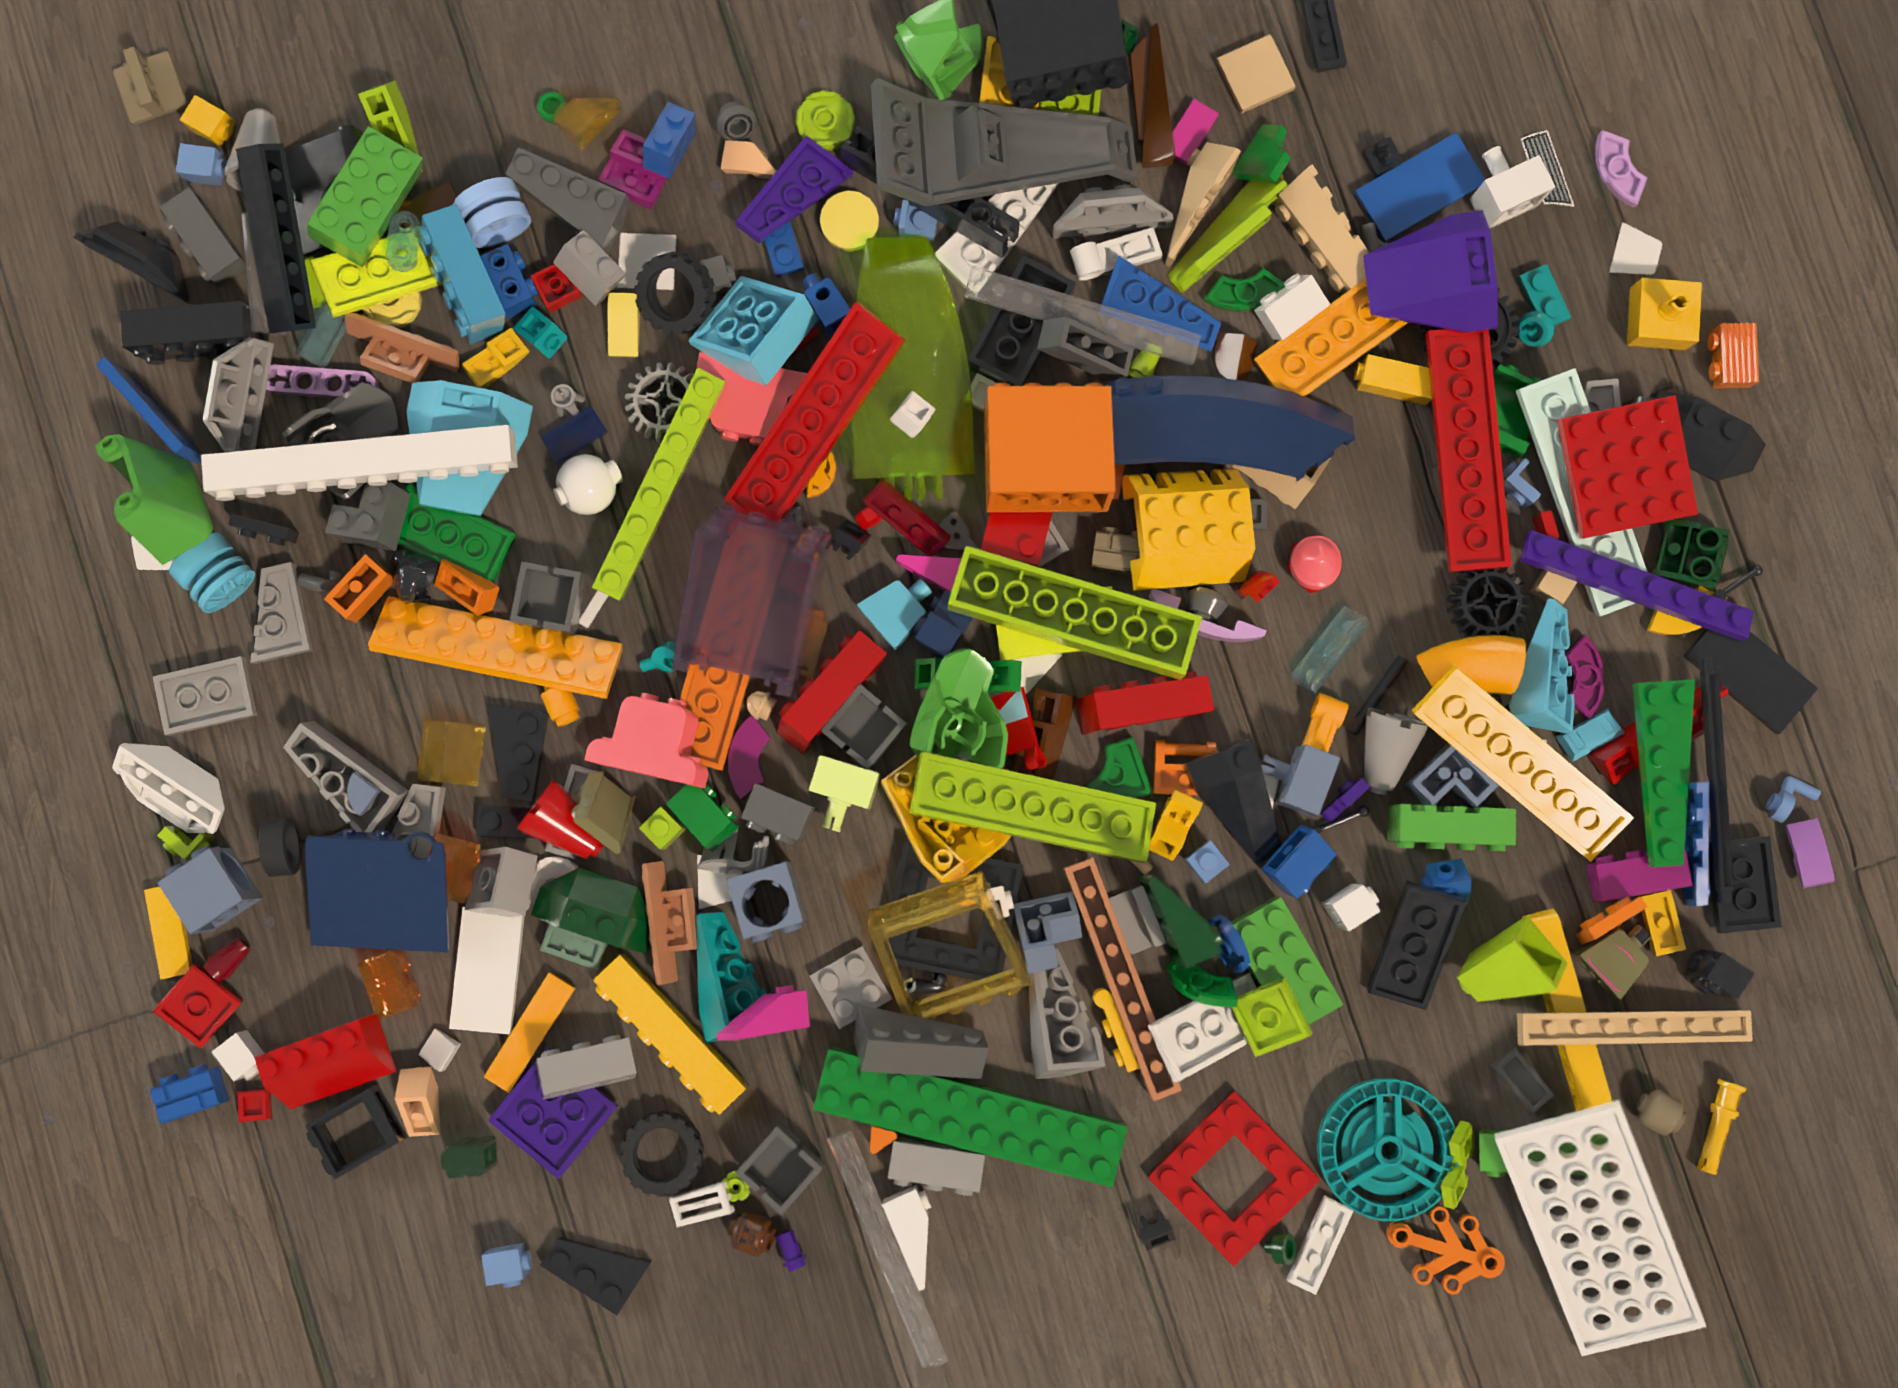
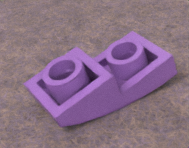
[1785,818,1835,888]

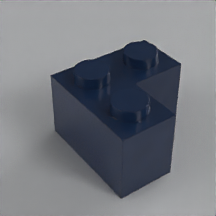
[913,590,973,659]

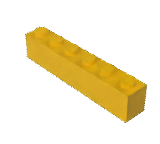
[593,953,749,1115]

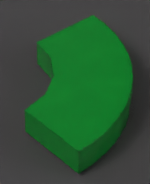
[1204,268,1285,312]
[1165,962,1237,1007]

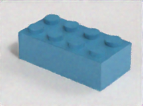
[418,204,506,345]

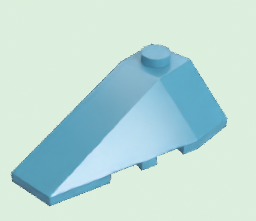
[1509,598,1575,733]

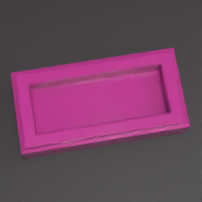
[1173,99,1219,166]

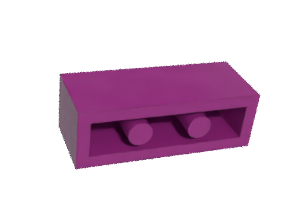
[1586,849,1693,901]

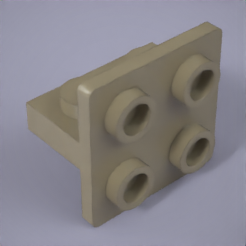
[113,47,188,125]

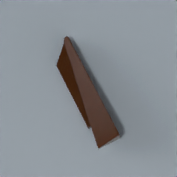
[1130,23,1175,168]
[1012,688,1077,780]

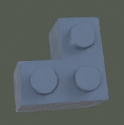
[1404,743,1499,807]
[1013,892,1082,974]

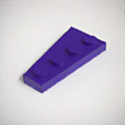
[735,135,854,243]

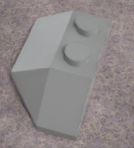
[1052,185,1173,239]
[203,337,274,453]

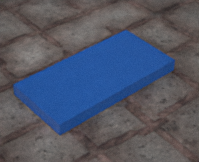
[1353,132,1486,243]
[96,357,204,464]

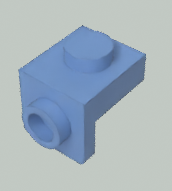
[1503,458,1541,508]

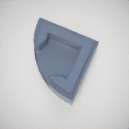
[347,772,381,816]

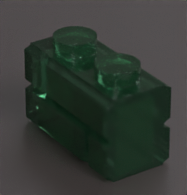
[441,1135,498,1179]

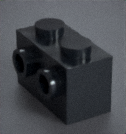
[1684,949,1755,999]

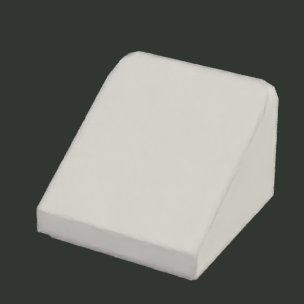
[890,390,936,438]
[418,1028,461,1072]

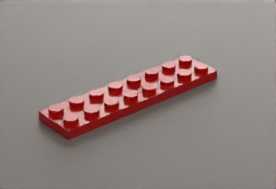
[724,302,906,536]
[1426,329,1512,573]

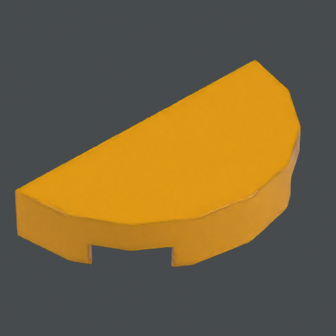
[807,451,837,498]

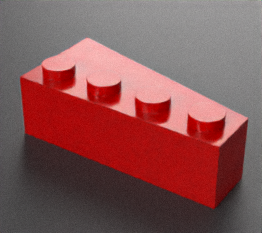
[777,630,887,756]
[1076,671,1214,735]

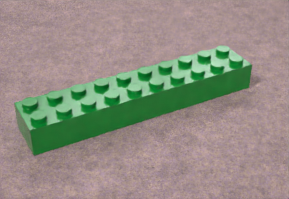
[813,1046,1128,1188]

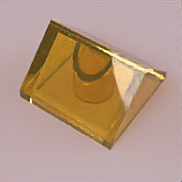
[416,720,485,787]

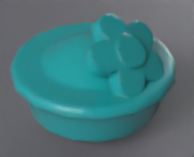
[1517,311,1554,347]

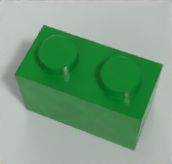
[666,783,739,852]

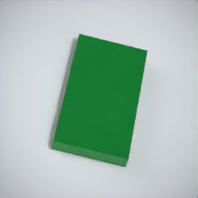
[398,484,518,583]

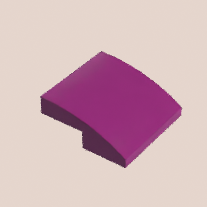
[597,130,667,210]

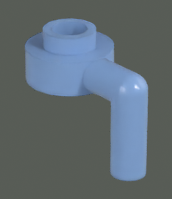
[1765,776,1821,823]

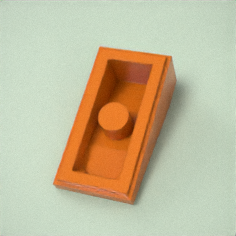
[434,559,499,616]

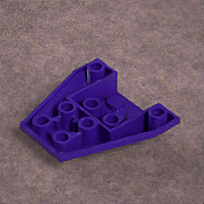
[1363,210,1498,333]

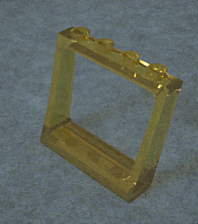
[868,871,1031,1020]

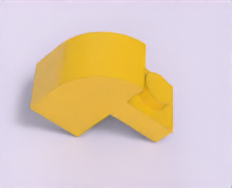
[1149,790,1203,861]

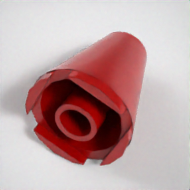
[517,780,604,859]

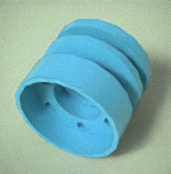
[169,533,255,613]

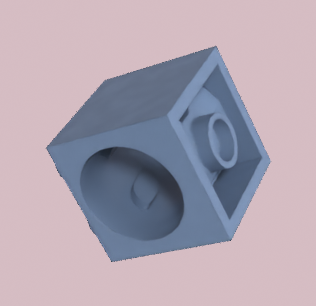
[157,846,263,934]
[726,861,807,943]

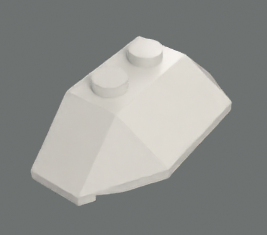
[112,743,225,834]

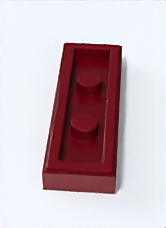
[862,479,951,557]

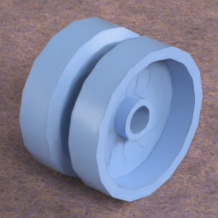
[453,177,532,248]

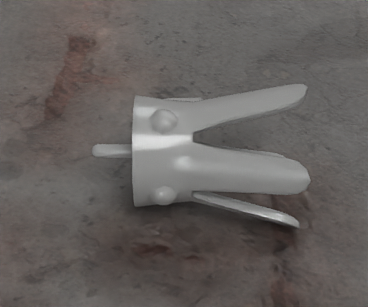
[551,384,585,417]

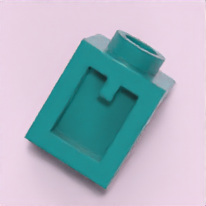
[513,306,567,359]

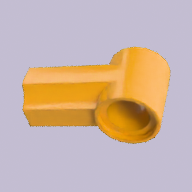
[1301,693,1349,753]

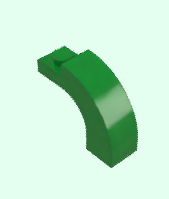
[914,658,1022,694]

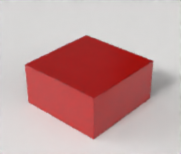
[530,264,583,313]

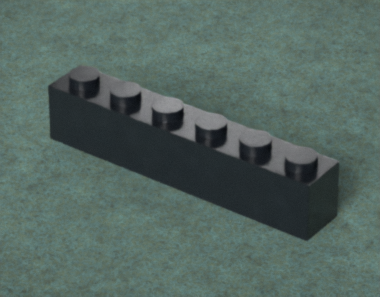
[236,143,317,334]

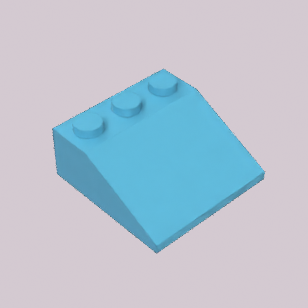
[688,276,819,386]

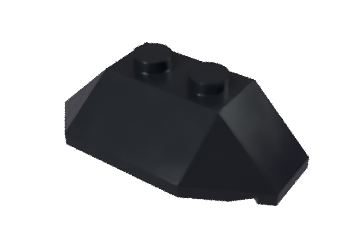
[73,221,190,303]
[1653,390,1766,482]

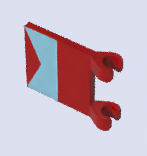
[990,687,1047,770]

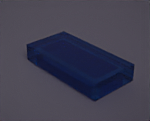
[541,406,608,464]

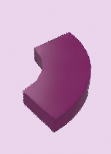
[1565,634,1605,720]
[728,715,771,799]

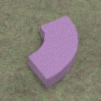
[1595,130,1648,207]

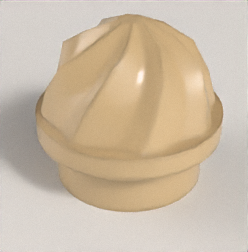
[747,691,777,721]

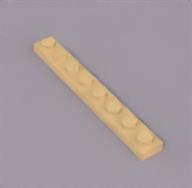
[1517,1010,1753,1045]

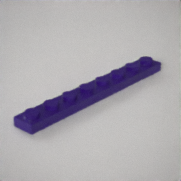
[1520,530,1754,641]

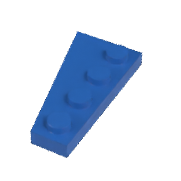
[1099,255,1222,351]
[1682,782,1710,906]

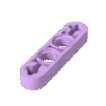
[266,365,380,399]

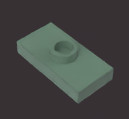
[540,924,608,970]

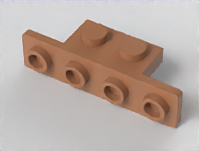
[344,312,460,383]
[642,861,697,985]

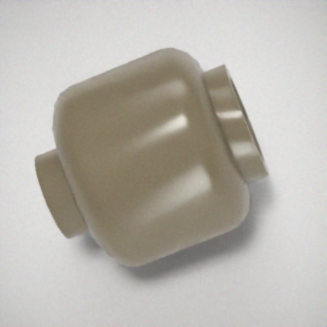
[1636,1089,1687,1136]

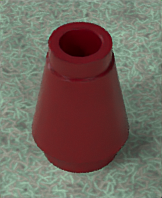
[203,937,251,983]

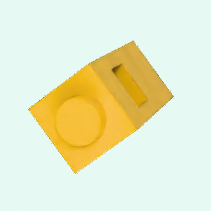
[1354,354,1432,405]

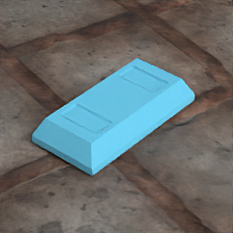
[1555,708,1625,762]

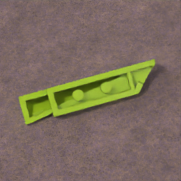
[1167,177,1288,294]

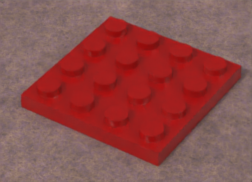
[1557,395,1698,539]

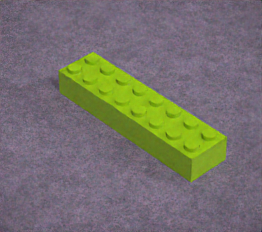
[947,546,1202,680]

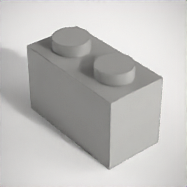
[553,230,626,306]

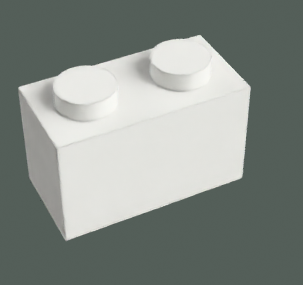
[1254,274,1330,340]
[1321,884,1380,931]

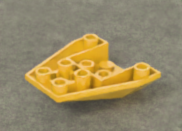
[881,755,1011,883]

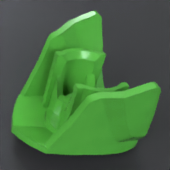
[894,0,983,101]

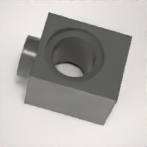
[699,255,736,296]

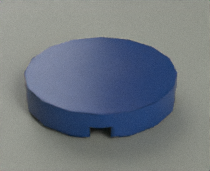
[1207,914,1250,973]

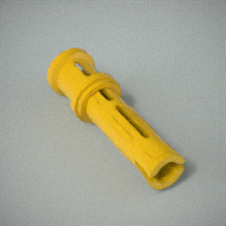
[1696,1079,1747,1175]

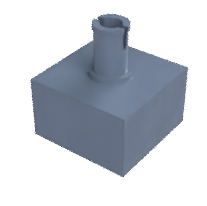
[1261,744,1341,816]

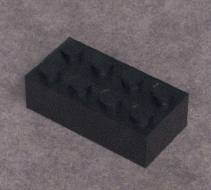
[967,255,1076,386]
[120,301,263,365]

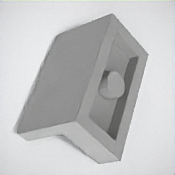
[1109,885,1166,955]

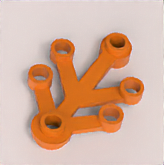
[1386,1205,1505,1294]

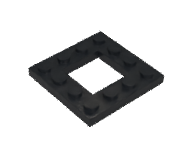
[881,841,1024,985]

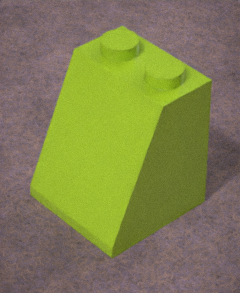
[1457,916,1567,1002]

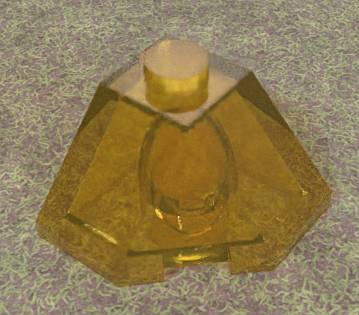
[553,98,622,152]

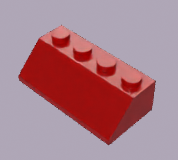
[254,1013,397,1109]

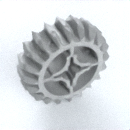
[625,363,694,443]

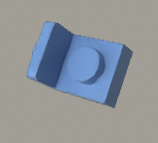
[894,199,937,241]

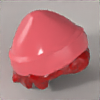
[1287,536,1342,593]

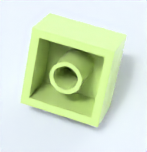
[809,755,881,832]

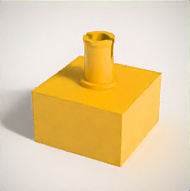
[1627,278,1702,350]

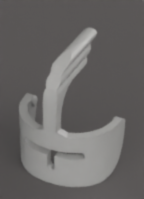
[697,829,769,874]

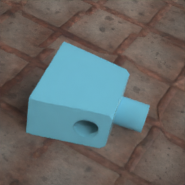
[857,578,932,651]

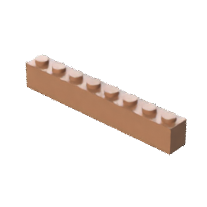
[1063,857,1182,1102]

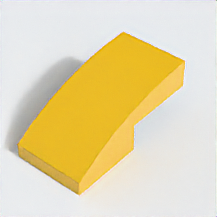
[462,328,529,389]

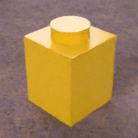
[180,95,236,148]

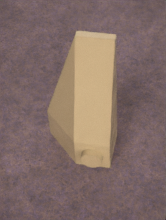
[1165,142,1241,268]

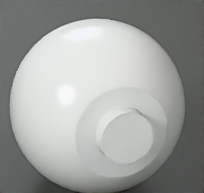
[553,454,623,515]

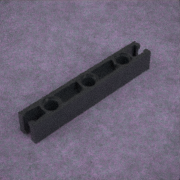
[841,126,1020,258]

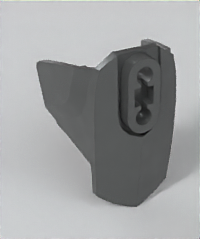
[282,383,398,499]

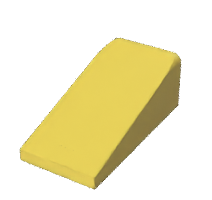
[608,293,640,357]

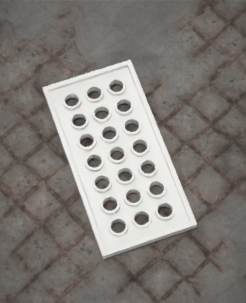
[1495,1100,1706,1356]

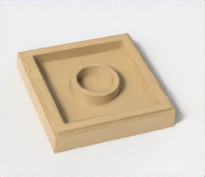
[1216,34,1296,114]

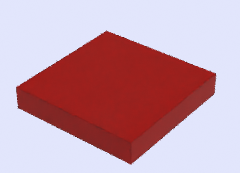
[152,963,244,1049]

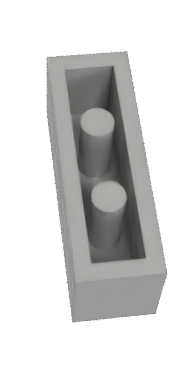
[536,1035,637,1100]
[888,1137,985,1196]

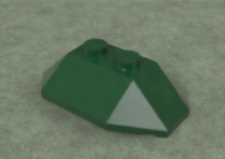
[530,867,650,954]

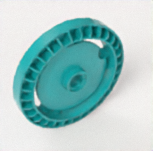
[1316,1078,1458,1221]

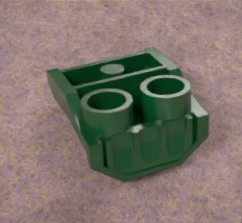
[1652,519,1730,591]

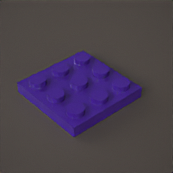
[488,1047,619,1179]

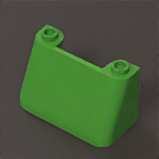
[95,434,213,565]

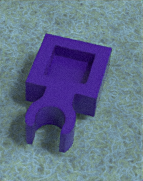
[1320,778,1370,822]

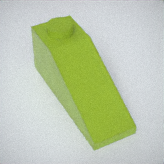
[358,80,423,172]

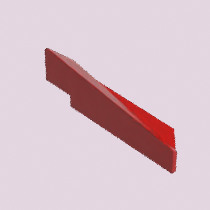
[1587,685,1729,785]

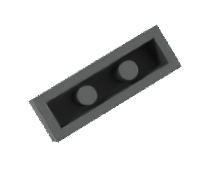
[160,187,249,287]
[1037,317,1134,380]

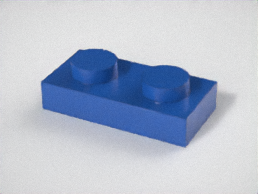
[765,222,804,278]

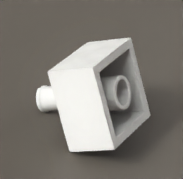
[1470,146,1555,228]

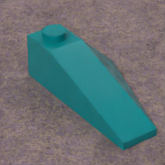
[696,912,767,1043]

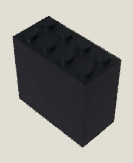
[993,0,1132,108]

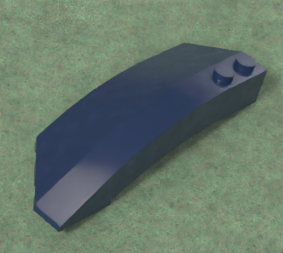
[1108,375,1355,482]

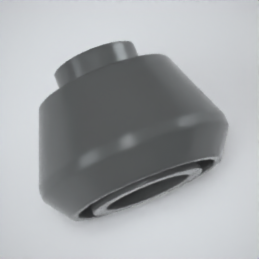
[717,101,756,141]
[1188,587,1228,622]

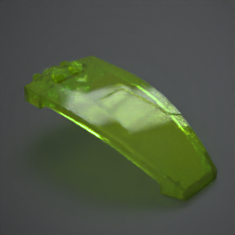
[851,237,975,501]

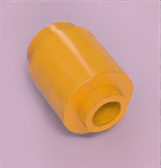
[540,686,580,727]

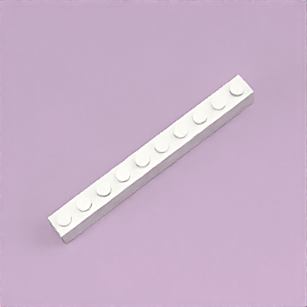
[201,425,518,501]

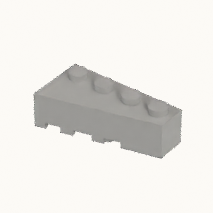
[283,721,409,833]

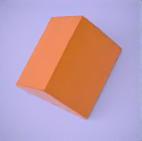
[870,1125,898,1154]

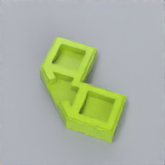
[1441,1120,1475,1209]

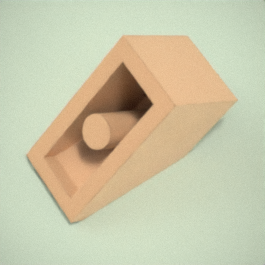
[395,1067,440,1137]

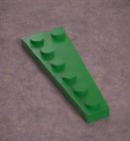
[1632,680,1695,867]

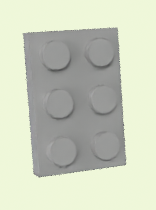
[153,656,257,736]

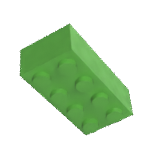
[307,126,423,268]
[1230,896,1344,1025]

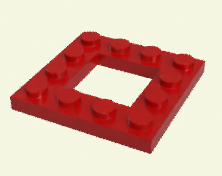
[1146,1090,1320,1267]

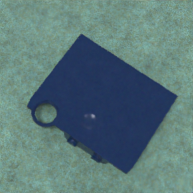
[305,829,450,952]

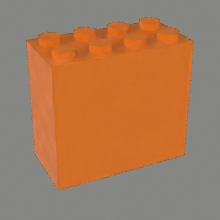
[984,383,1116,512]

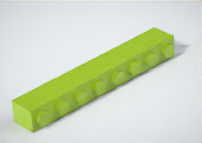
[592,368,727,601]

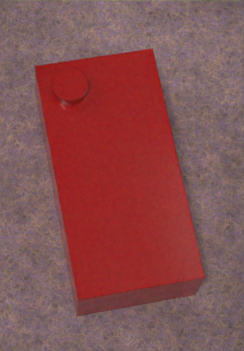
[980,512,1053,567]

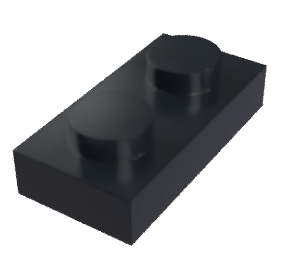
[228,513,299,546]

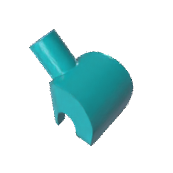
[639,641,684,673]

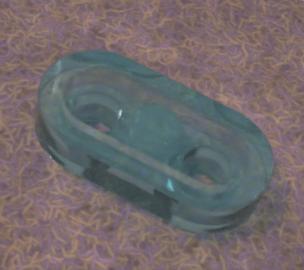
[386,211,420,272]

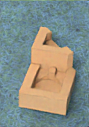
[720,140,777,179]

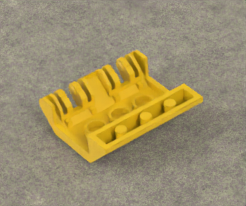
[1122,468,1255,591]

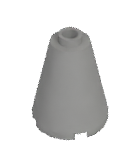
[225,108,281,193]
[1364,708,1428,795]

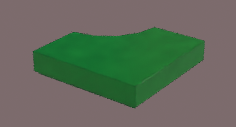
[1231,124,1291,182]
[1086,736,1153,799]

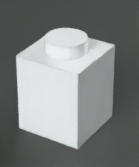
[212,1030,265,1081]

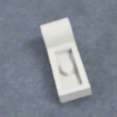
[1070,227,1162,281]

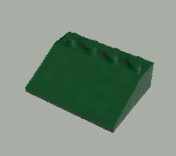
[1137,874,1223,968]

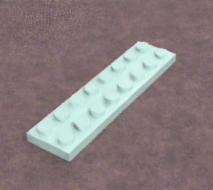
[1516,368,1647,617]

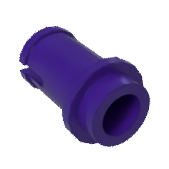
[775,1229,807,1272]

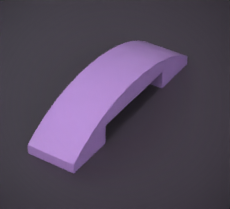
[1148,589,1267,642]

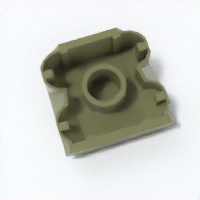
[572,771,636,854]

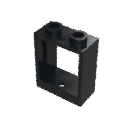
[305,1084,408,1180]

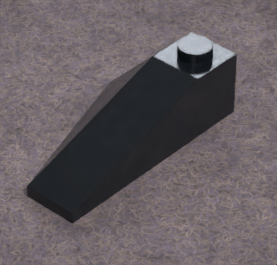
[1184,739,1282,864]

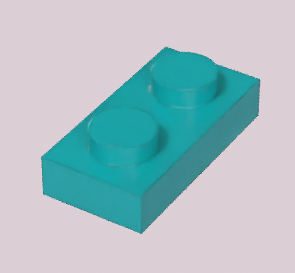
[1517,264,1572,326]

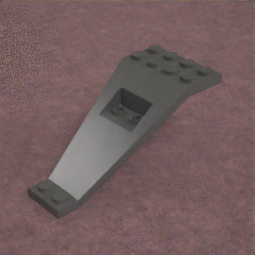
[871,78,1137,207]

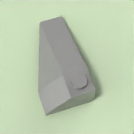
[1028,949,1105,1079]

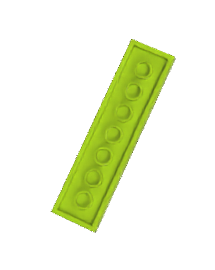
[909,752,1156,863]

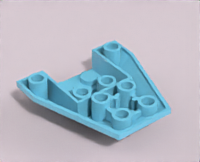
[407,380,533,516]

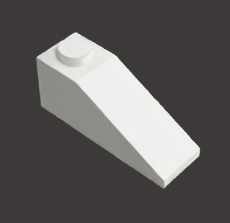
[882,1184,932,1291]

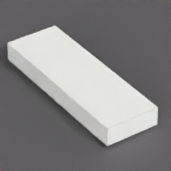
[1286,1195,1353,1295]

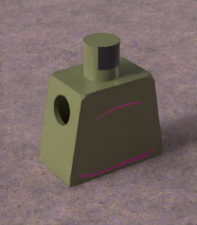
[1571,925,1651,999]

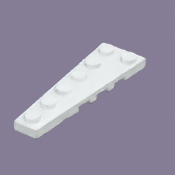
[934,183,1059,298]

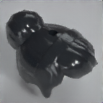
[390,549,440,604]

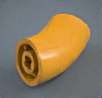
[1416,635,1526,695]

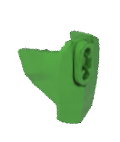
[909,648,1008,769]

